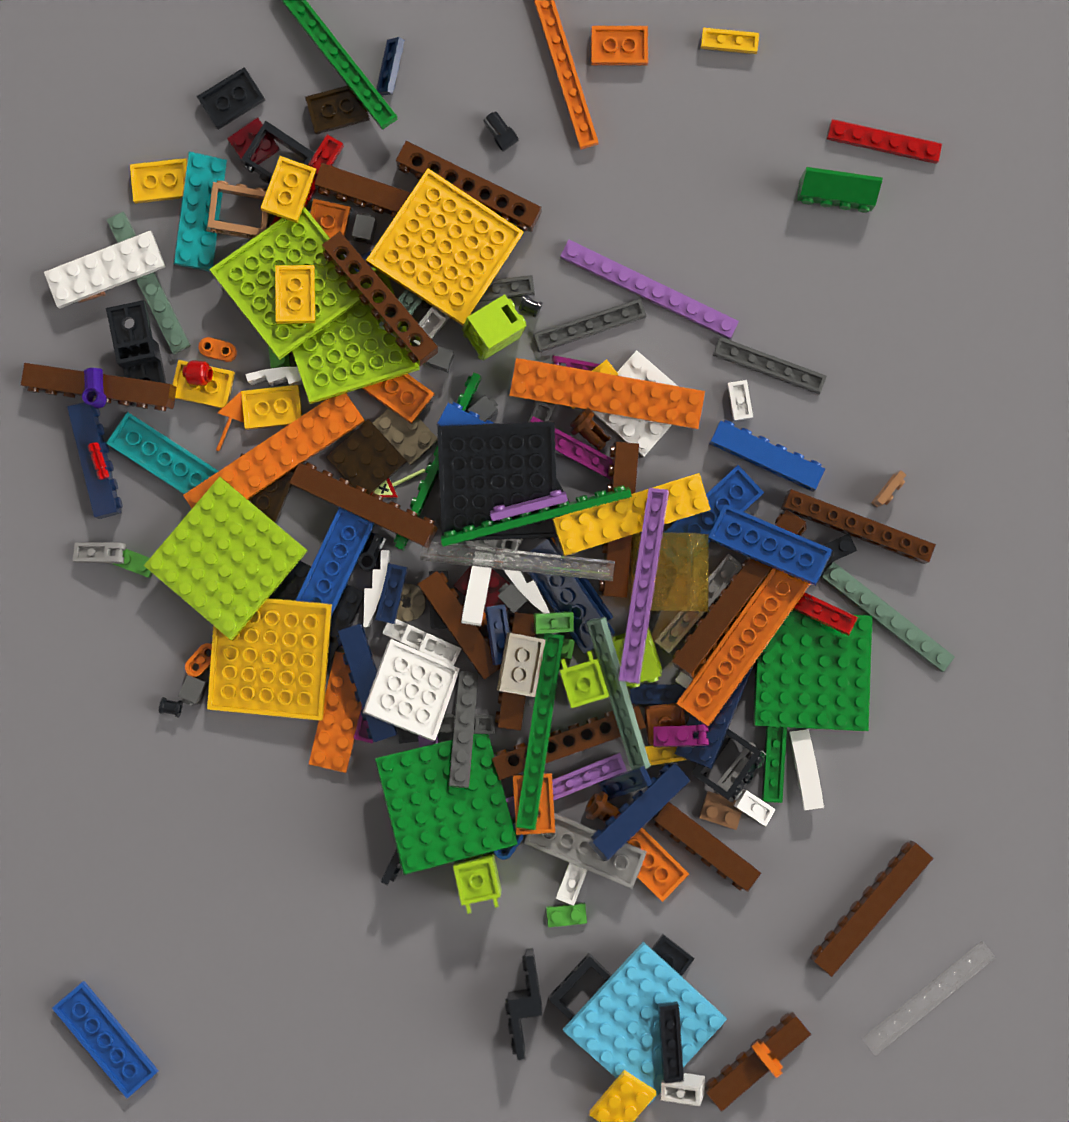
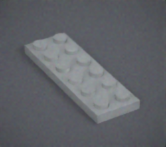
[524,813,647,889]

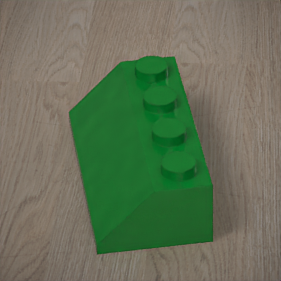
[797,167,883,213]

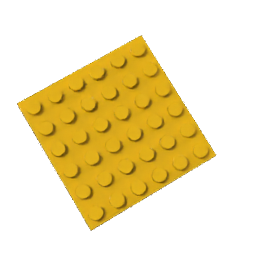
[366,168,524,326]
[207,598,332,720]

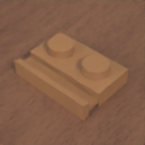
[871,470,906,507]
[699,791,742,830]

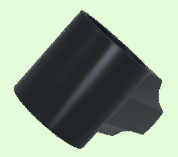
[483,111,519,152]
[358,532,387,572]

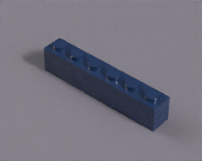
[67,402,123,519]
[337,624,398,742]
[588,763,691,861]

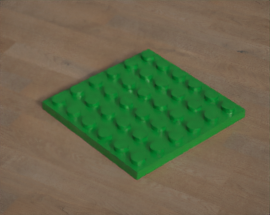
[753,611,872,731]
[375,734,518,875]

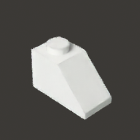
[661,1073,705,1106]

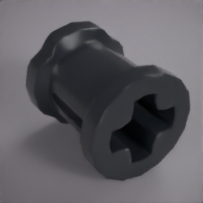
[518,294,543,318]
[159,697,183,718]

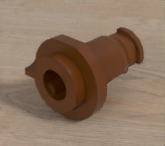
[570,408,611,451]
[585,791,620,822]

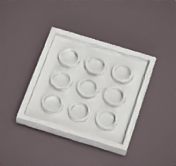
[591,350,677,458]
[363,639,460,741]

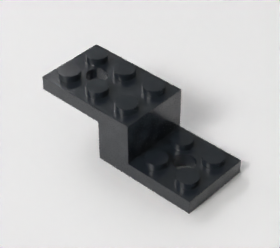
[106,300,166,406]
[505,948,543,1061]

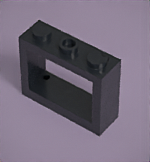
[241,121,315,183]
[691,729,765,803]
[549,953,612,1020]

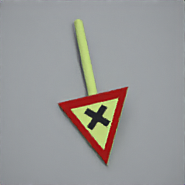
[371,469,425,498]

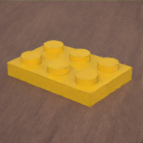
[261,156,317,223]
[130,158,187,204]
[275,265,316,324]
[172,360,235,408]
[241,385,302,430]
[589,1070,656,1122]

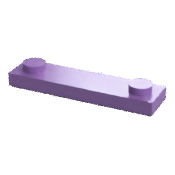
[490,490,568,521]

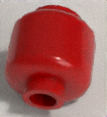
[182,360,213,386]

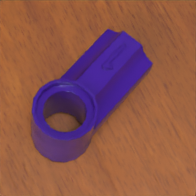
[82,368,107,409]

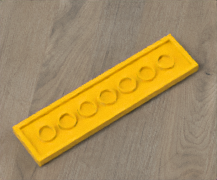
[553,473,711,556]

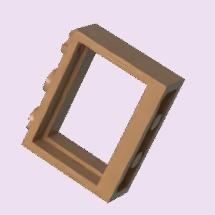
[207,181,268,239]

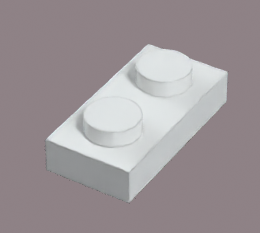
[727,380,753,421]
[734,789,775,826]
[556,862,587,905]

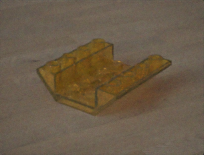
[631,533,709,612]

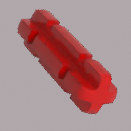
[88,442,109,480]

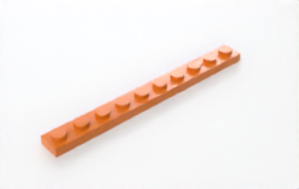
[534,0,599,150]

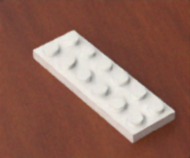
[44,231,165,309]

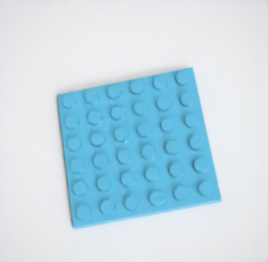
[563,941,727,1106]

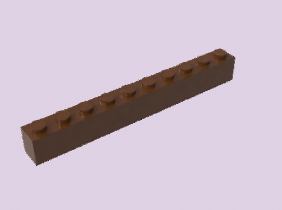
[672,510,807,679]

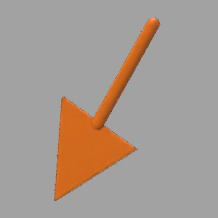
[216,391,244,451]

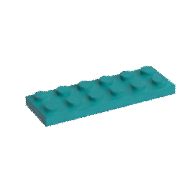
[173,151,227,272]
[106,412,218,494]

